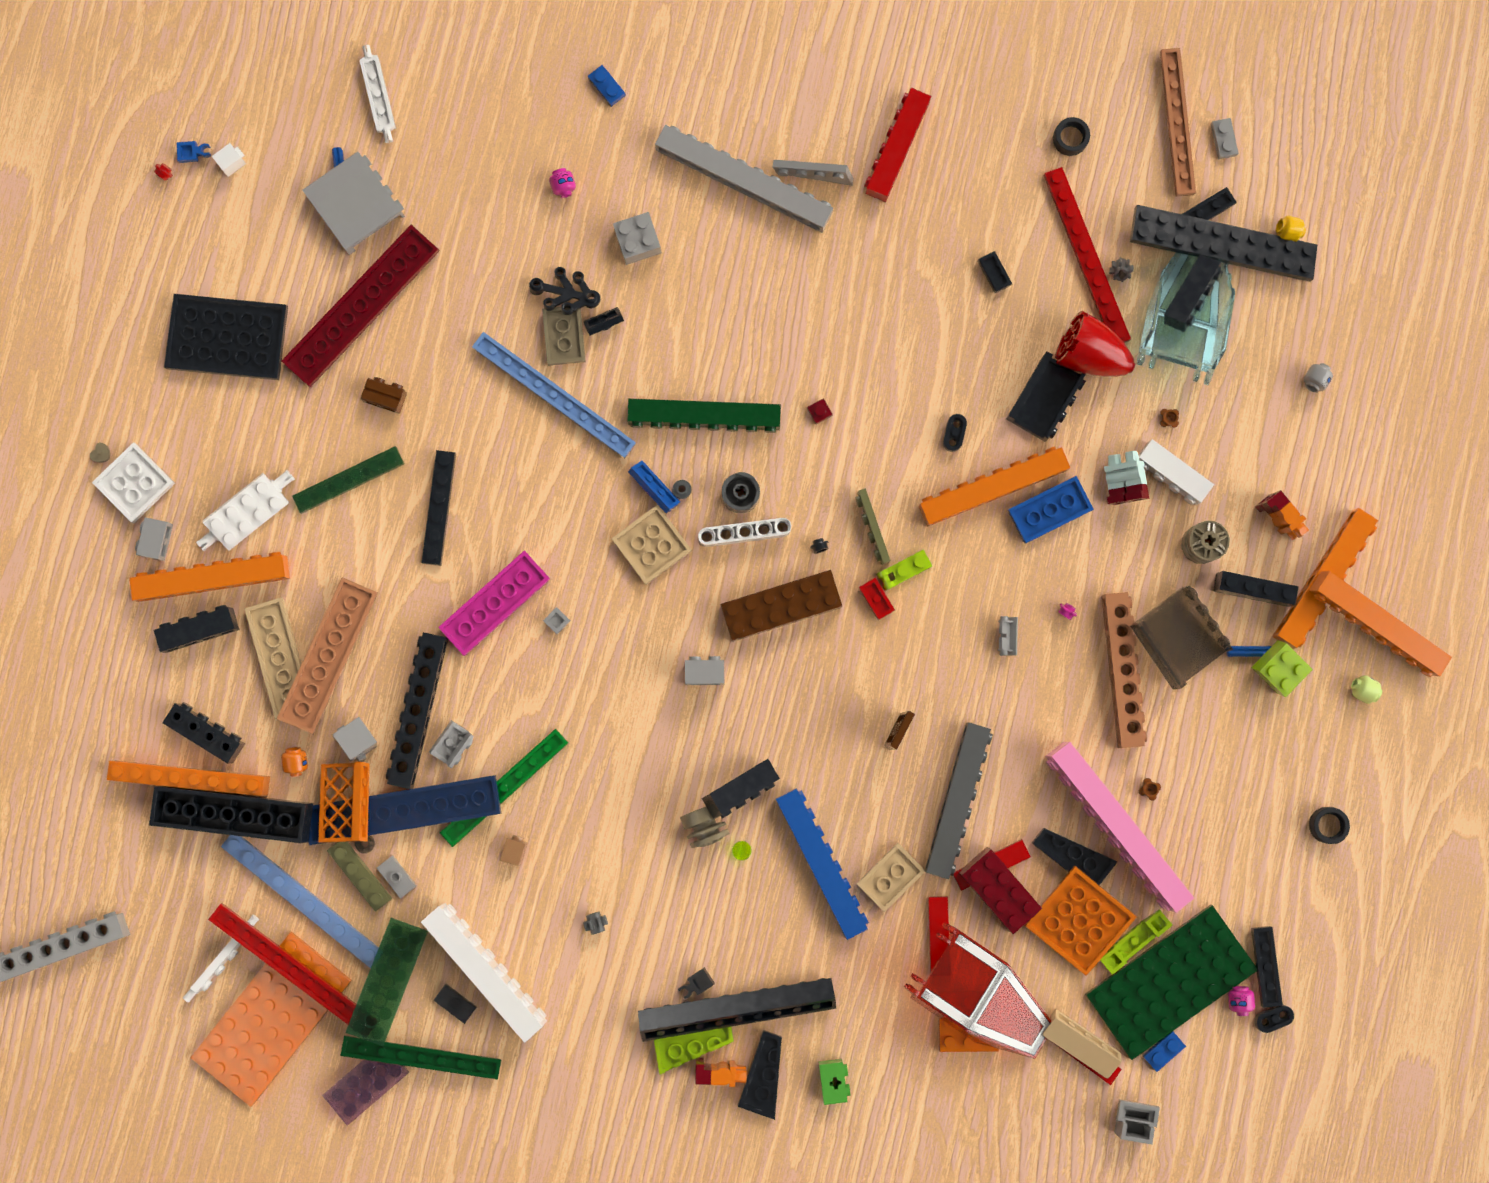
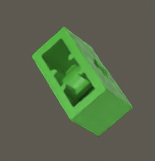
[819,1059,851,1105]

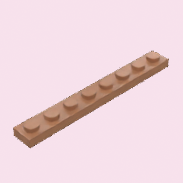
[1160,48,1196,197]

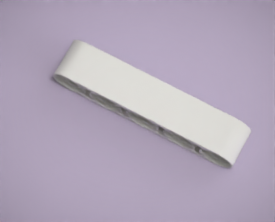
[698,518,792,547]

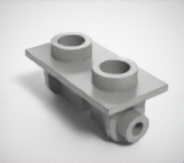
[998,616,1018,656]

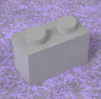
[135,517,173,561]

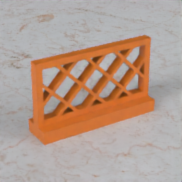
[319,762,370,843]

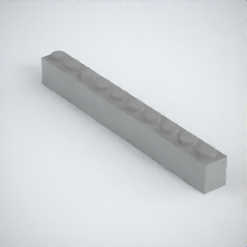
[655,125,833,233]

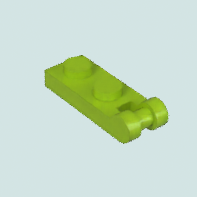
[876,549,932,591]

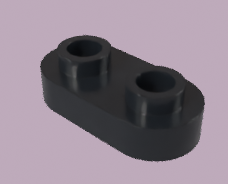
[943,414,967,452]
[1254,1005,1294,1033]

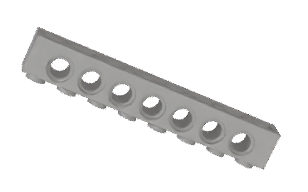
[0,911,130,982]

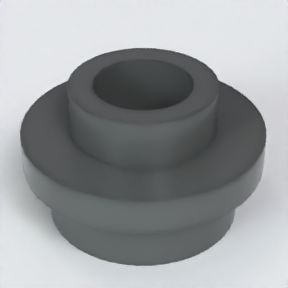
[672,480,692,499]

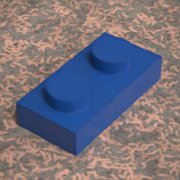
[588,65,626,107]
[1143,1031,1186,1072]

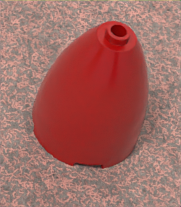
[1055,311,1136,377]

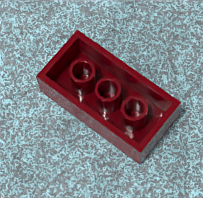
[958,847,1042,934]

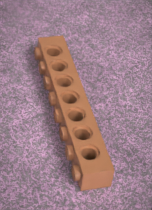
[1101,592,1147,748]

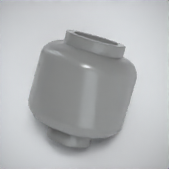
[1303,363,1333,393]

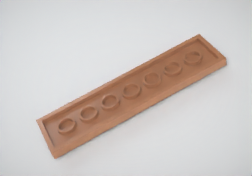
[277,577,378,734]

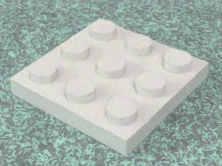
[92,442,175,523]

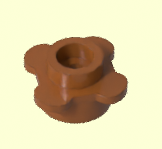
[1160,409,1179,428]
[1138,778,1161,801]

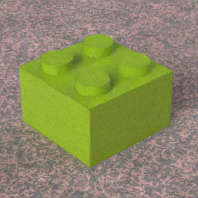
[1251,640,1313,697]

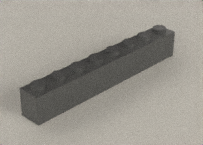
[925,722,993,879]

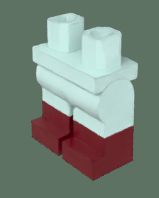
[1104,451,1150,505]

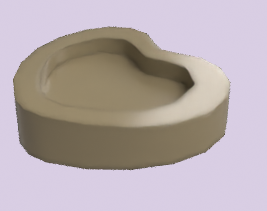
[90,443,110,463]

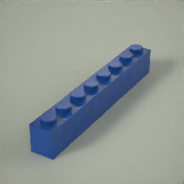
[776,788,869,940]

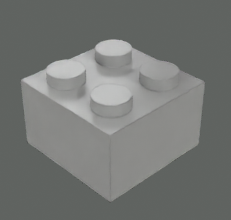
[613,212,662,265]
[685,656,725,685]

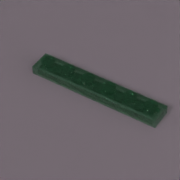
[292,446,405,514]

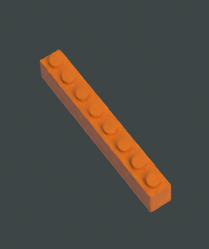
[919,446,1071,527]
[1272,508,1378,649]
[129,552,290,602]
[1309,571,1452,677]
[107,760,270,796]

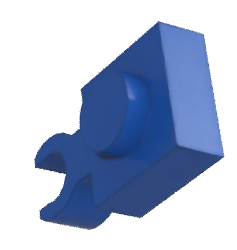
[176,141,211,163]

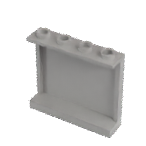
[303,152,405,255]

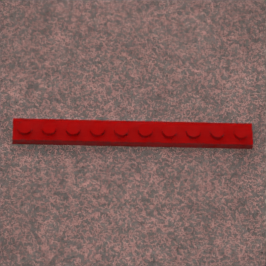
[1043,167,1131,343]
[208,903,379,1038]

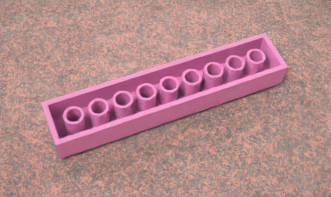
[1045,742,1194,913]

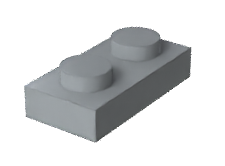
[1211,118,1239,160]

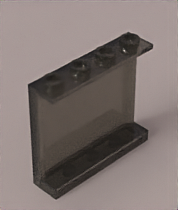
[1130,586,1233,690]

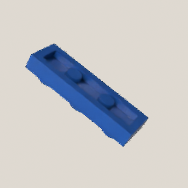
[628,461,680,513]

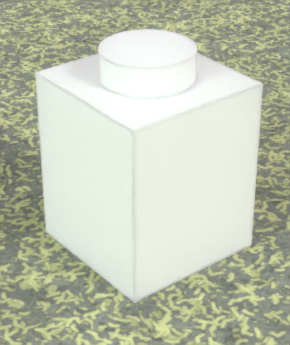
[212,143,246,177]

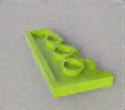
[654,1027,734,1075]

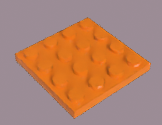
[1025,866,1137,976]

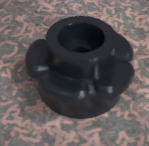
[810,538,829,554]

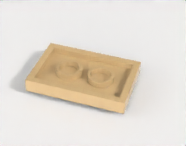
[857,843,925,912]

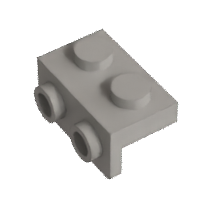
[429,720,474,768]

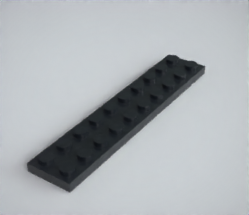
[1130,205,1318,282]

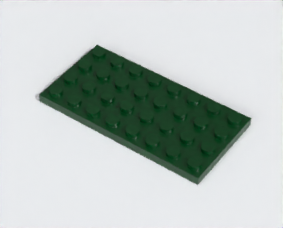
[1085,904,1258,1060]

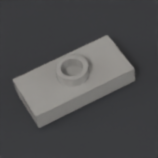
[377,855,417,899]

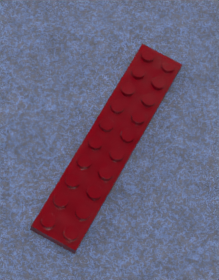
[281,224,440,388]

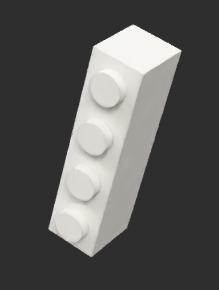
[1138,439,1215,505]

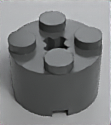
[722,472,760,513]

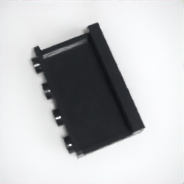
[1006,351,1086,442]

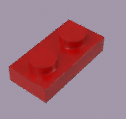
[859,577,895,620]

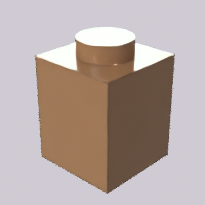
[500,835,528,866]

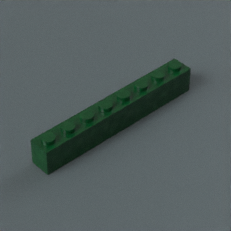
[627,398,781,433]

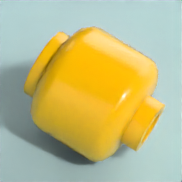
[1275,215,1306,242]

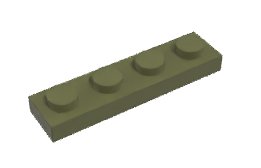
[855,488,891,565]
[327,842,392,912]

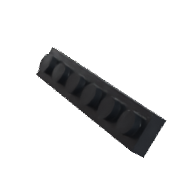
[421,450,456,566]

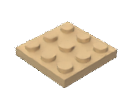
[612,504,692,585]

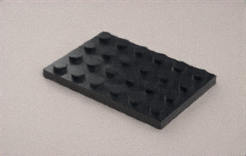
[164,294,288,380]

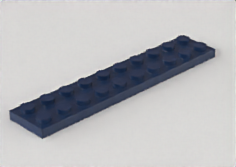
[309,775,502,846]

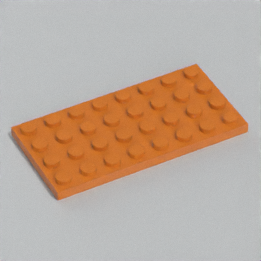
[190,932,352,1107]

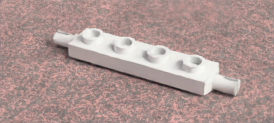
[359,45,396,143]
[183,915,259,1002]

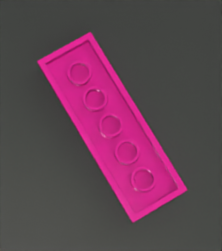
[438,550,550,656]

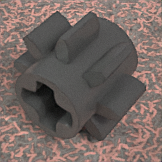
[1109,257,1134,282]
[583,911,608,935]

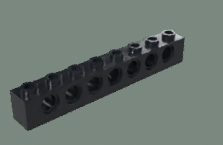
[386,632,448,789]

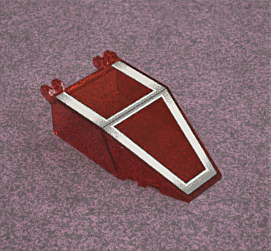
[904,923,1051,1059]

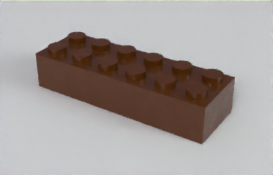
[720,570,842,642]

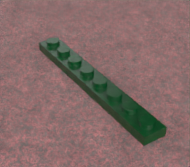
[340,1035,501,1080]

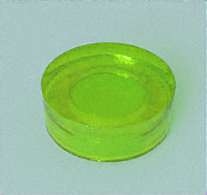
[732,841,752,860]

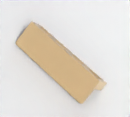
[1043,1009,1122,1078]

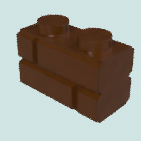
[361,377,407,414]

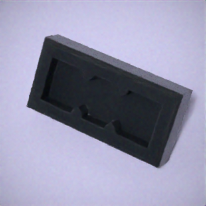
[978,251,1012,293]
[583,307,624,336]
[434,984,477,1024]

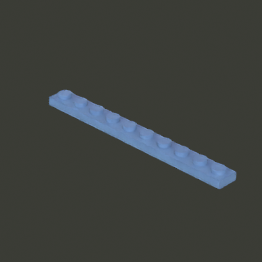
[472,332,636,458]
[221,835,385,968]

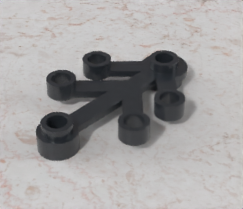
[529,267,601,316]

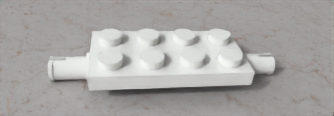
[196,470,295,551]

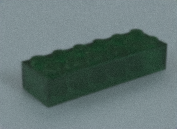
[345,918,428,1046]

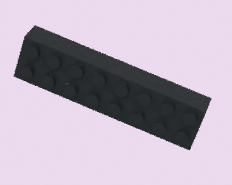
[149,786,313,843]

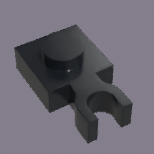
[678,967,715,1000]

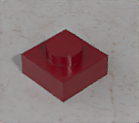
[807,398,833,425]

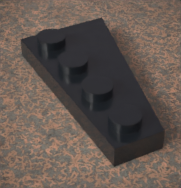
[1032,828,1118,885]
[738,1030,782,1120]

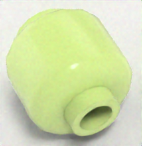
[1351,675,1382,704]

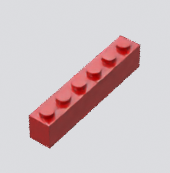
[864,87,932,202]

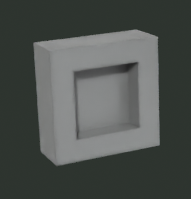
[543,607,571,635]

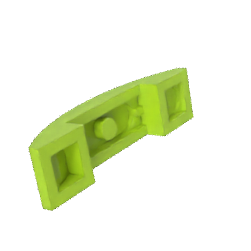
[1100,909,1172,975]

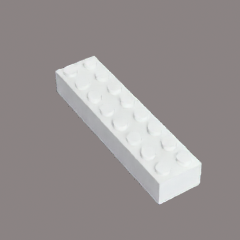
[421,903,547,1043]

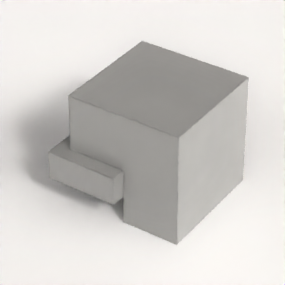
[332,717,377,762]
[1114,1099,1160,1145]

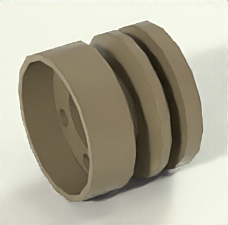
[1181,521,1230,564]
[680,807,730,848]

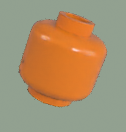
[281,747,308,777]

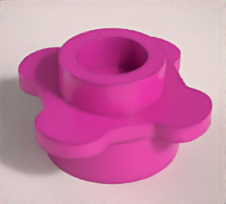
[1058,603,1077,620]

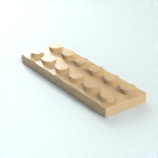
[244,597,302,719]

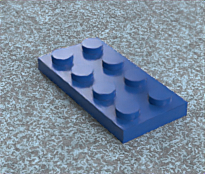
[1008,476,1094,544]

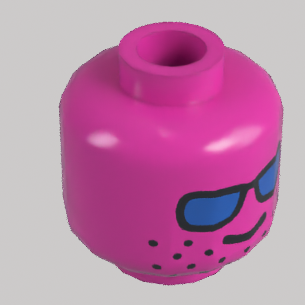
[549,168,576,198]
[1228,986,1255,1016]

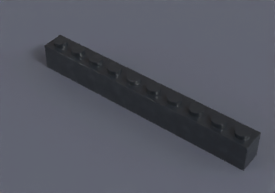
[638,978,837,1042]

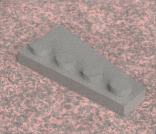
[772,160,854,186]

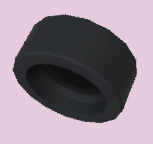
[1053,117,1091,156]
[1309,807,1350,844]

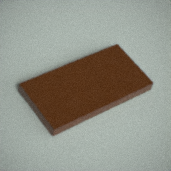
[884,711,915,750]

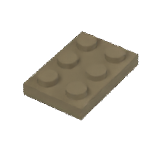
[542,307,586,366]

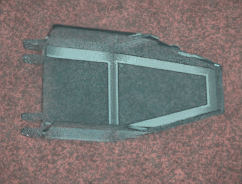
[1137,253,1235,385]

